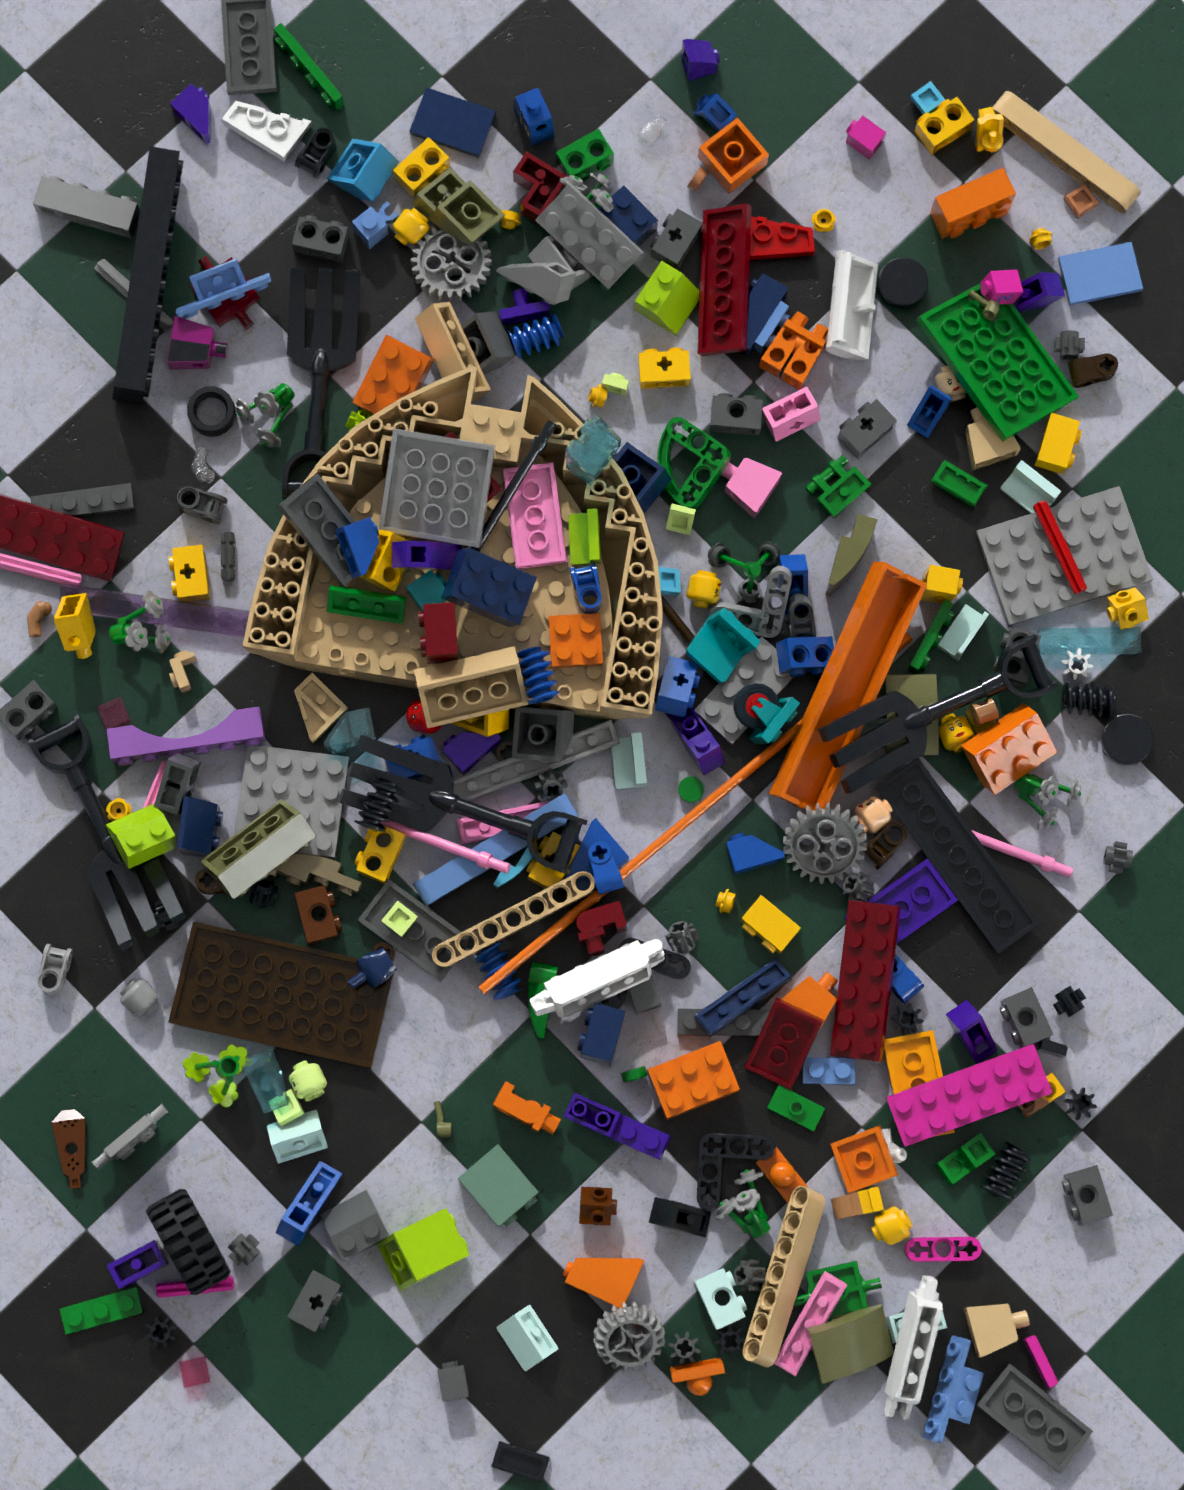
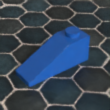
[276,1161,342,1246]

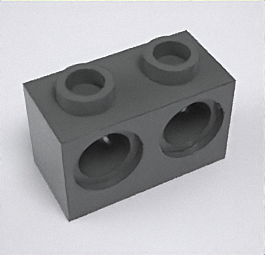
[292,215,349,263]
[992,627,1041,688]
[0,680,57,741]
[154,753,201,815]

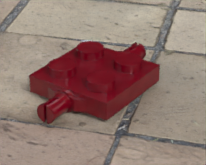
[190,256,260,330]

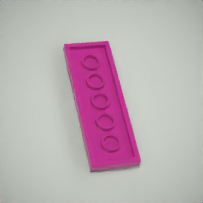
[886,1044,1052,1147]

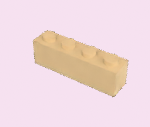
[414,302,491,403]

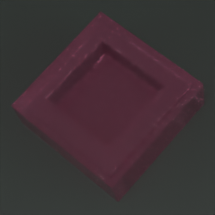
[97,697,131,730]
[179,1356,211,1388]

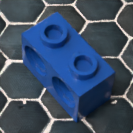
[776,636,834,677]

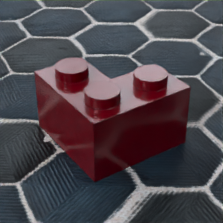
[513,151,568,227]
[418,602,458,664]

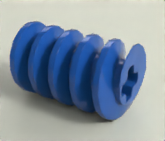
[508,314,564,359]
[517,647,559,704]
[475,941,524,1000]

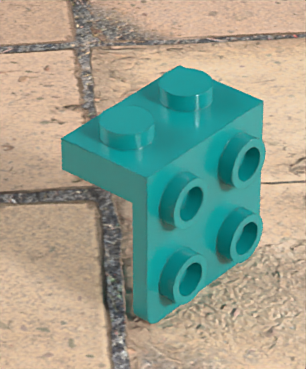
[686,608,761,683]

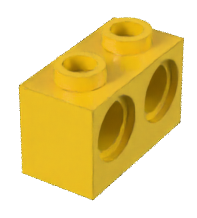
[914,97,974,155]
[393,137,450,198]
[359,530,408,592]
[354,825,406,884]

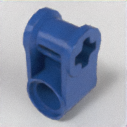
[570,562,602,614]
[588,841,624,895]
[891,955,924,1004]

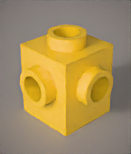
[1106,588,1149,630]

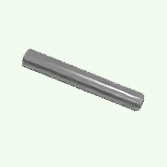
[95,259,174,332]

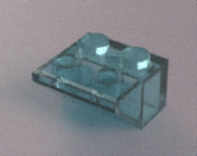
[565,414,621,486]

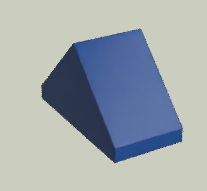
[907,385,952,438]

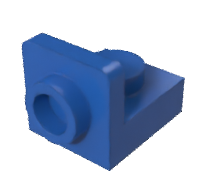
[693,94,737,132]

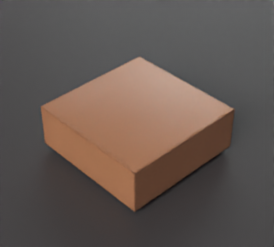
[1063,183,1099,219]

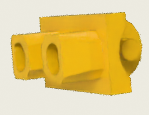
[976,107,1004,152]

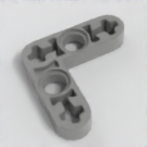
[709,566,792,638]

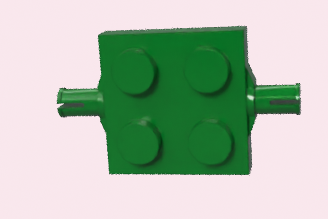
[794,1261,882,1322]

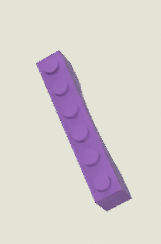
[107,706,266,766]

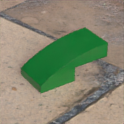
[935,1133,995,1186]

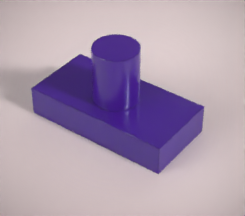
[499,288,550,326]

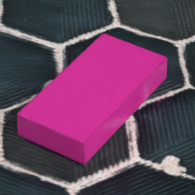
[1022,1335,1058,1388]

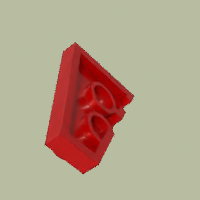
[750,216,815,260]

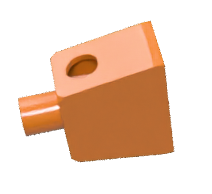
[781,972,838,1032]

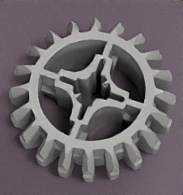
[594,1302,665,1372]

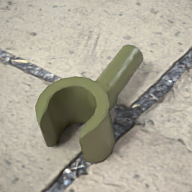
[968,290,1000,320]
[434,1101,452,1138]

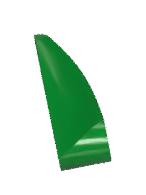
[528,961,558,1039]

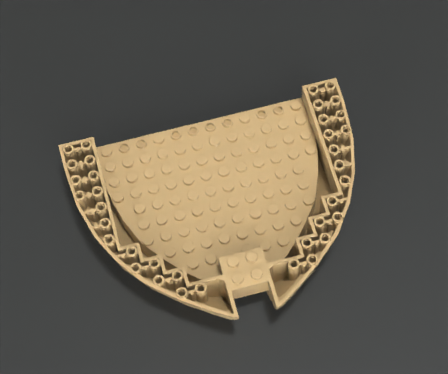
[243,366,663,719]

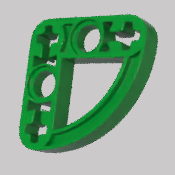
[657,417,731,509]

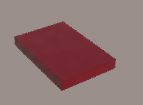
[744,997,824,1090]

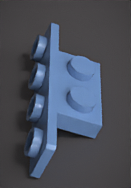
[176,258,271,319]
[923,1336,984,1443]

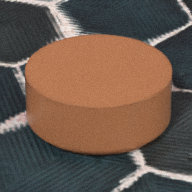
[687,167,708,192]

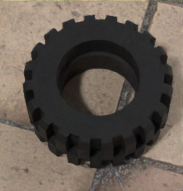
[146,1189,231,1295]

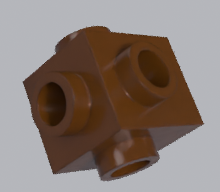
[579,1186,617,1226]

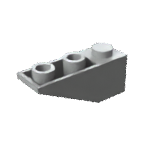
[496,262,576,305]

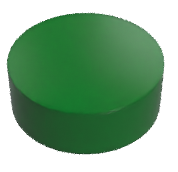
[678,776,704,803]
[620,1066,648,1083]

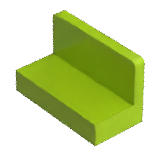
[568,509,601,565]

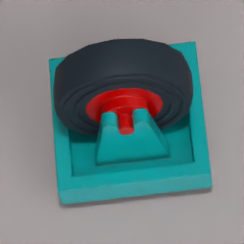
[733,683,800,744]

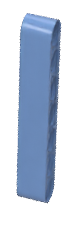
[413,793,578,906]

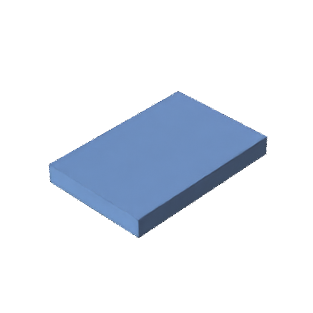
[1058,242,1143,306]

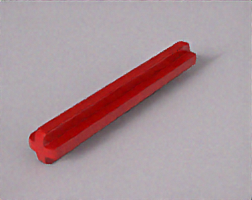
[1033,501,1087,594]

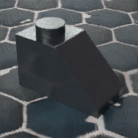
[648,1197,712,1238]

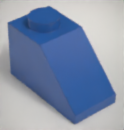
[335,517,379,578]
[780,554,808,614]
[725,833,785,875]

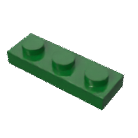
[326,585,407,624]
[907,599,954,674]
[60,1287,144,1335]

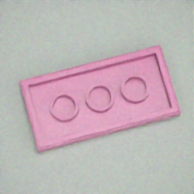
[503,462,567,570]

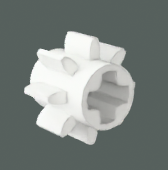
[1060,648,1093,680]

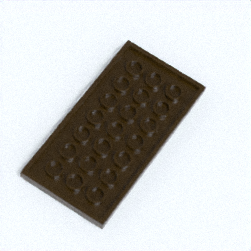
[168,922,394,1069]

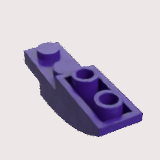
[563,1093,671,1161]

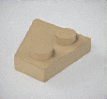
[294,673,348,744]

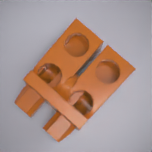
[759,312,828,390]
[493,1081,561,1135]

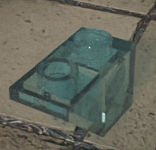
[324,708,376,754]

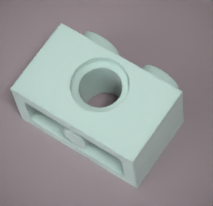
[694,1268,748,1330]

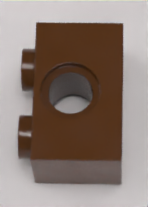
[295,885,342,946]

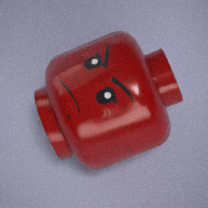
[406,699,442,734]

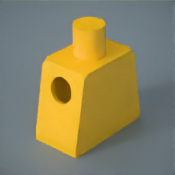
[54,593,96,659]

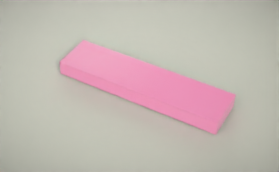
[457,801,550,846]
[774,1271,848,1377]

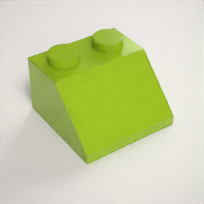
[634,261,700,336]
[106,804,175,869]

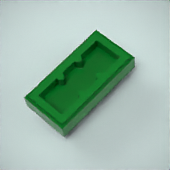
[930,460,988,508]
[767,1085,825,1132]

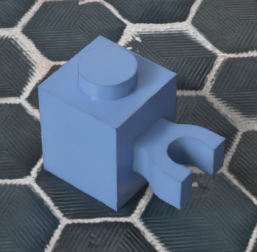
[352,201,399,249]

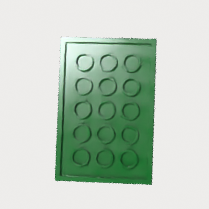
[916,283,1079,442]

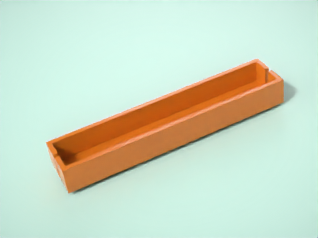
[769,562,927,812]

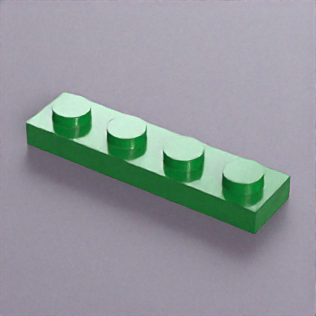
[274,23,344,111]

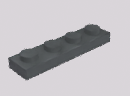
[30,483,135,517]
[677,1009,770,1037]

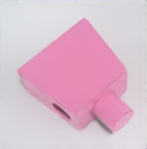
[721,458,782,518]

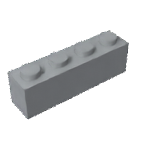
[33,176,140,238]

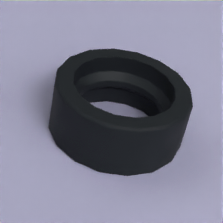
[187,386,236,437]

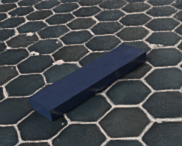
[694,958,792,1038]

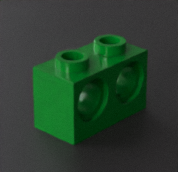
[556,129,614,182]

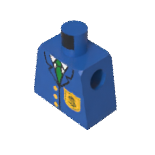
[513,88,555,147]

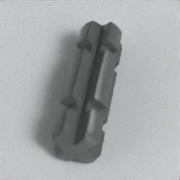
[221,531,235,581]

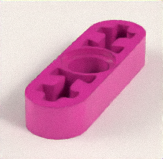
[904,1237,982,1262]

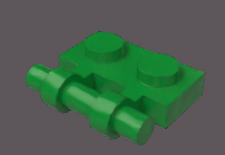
[805,455,871,519]

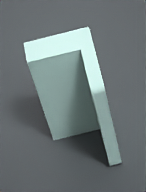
[1000,460,1061,513]
[937,604,989,661]
[611,732,647,790]
[267,1110,328,1164]
[497,1305,559,1371]

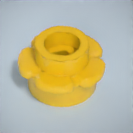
[811,209,836,232]
[499,210,521,230]
[1029,228,1052,250]
[588,384,608,408]
[106,798,132,822]
[716,889,736,914]

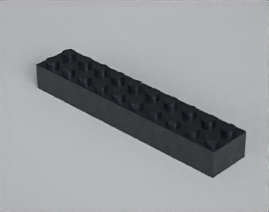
[112,146,183,404]

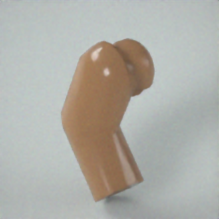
[27,601,52,638]

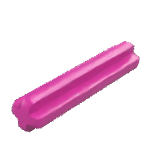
[156,1276,235,1298]

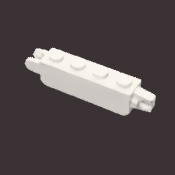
[529,939,665,1018]
[884,1275,943,1420]

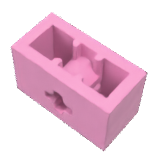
[762,387,821,442]

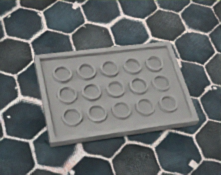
[976,486,1153,627]

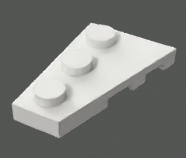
[222,101,311,162]

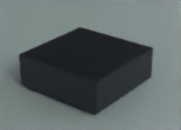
[1037,1039,1068,1058]

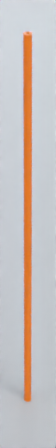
[478,632,913,995]

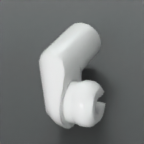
[882,1129,907,1163]

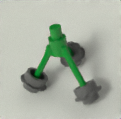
[708,541,781,603]

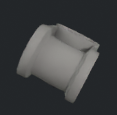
[37,943,73,996]

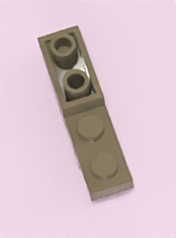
[269,854,363,896]

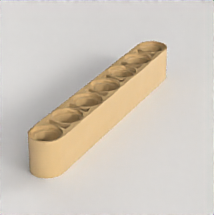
[993,91,1141,213]
[432,871,595,968]
[743,1186,825,1367]

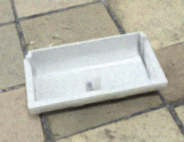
[826,250,878,360]

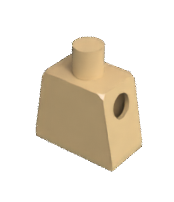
[965,407,1021,470]
[963,1304,1030,1357]

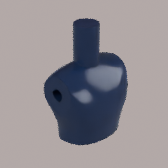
[348,948,397,989]

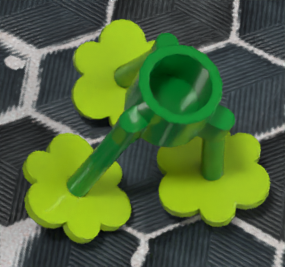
[182,1045,248,1108]

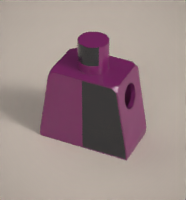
[167,316,228,369]

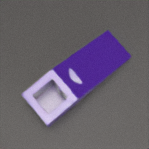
[392,541,462,570]
[665,708,726,775]

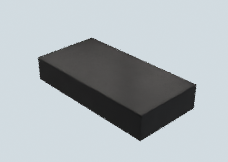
[491,1441,550,1483]

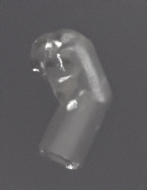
[191,446,215,483]

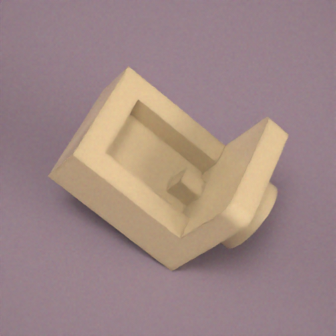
[169,650,197,693]

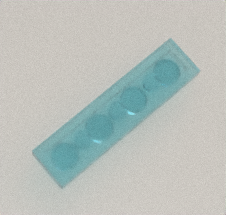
[1038,627,1141,655]

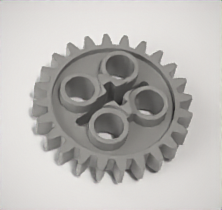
[411,227,492,302]
[783,803,867,884]

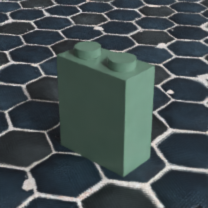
[458,1144,539,1227]

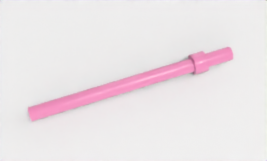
[381,820,510,874]
[972,830,1073,878]

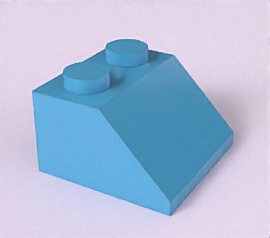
[327,139,399,202]

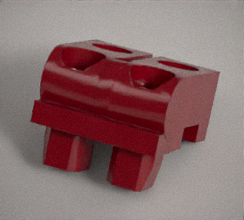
[576,901,627,957]

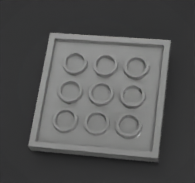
[379,429,496,548]
[234,745,350,859]

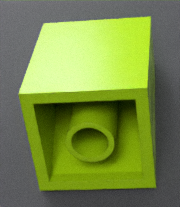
[376,1208,470,1292]

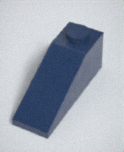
[744,273,788,357]

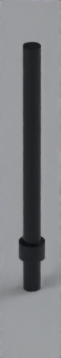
[470,420,557,552]

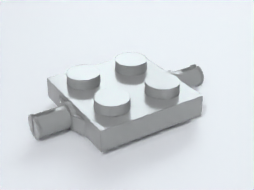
[92,1104,168,1170]

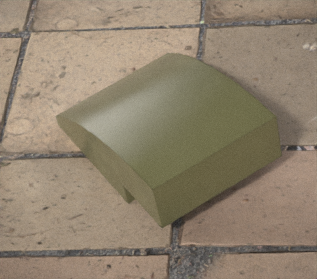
[412,167,505,245]
[825,514,878,596]
[884,674,939,755]
[807,1304,894,1384]

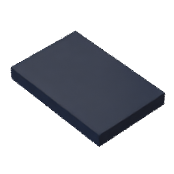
[409,87,496,158]

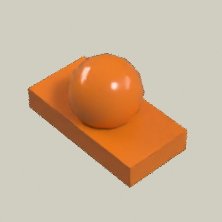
[755,1147,809,1204]
[669,1357,725,1396]

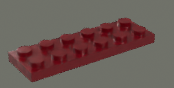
[697,203,752,356]
[0,494,125,582]
[830,900,901,1062]

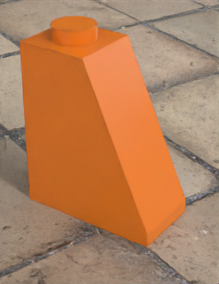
[562,1258,644,1308]

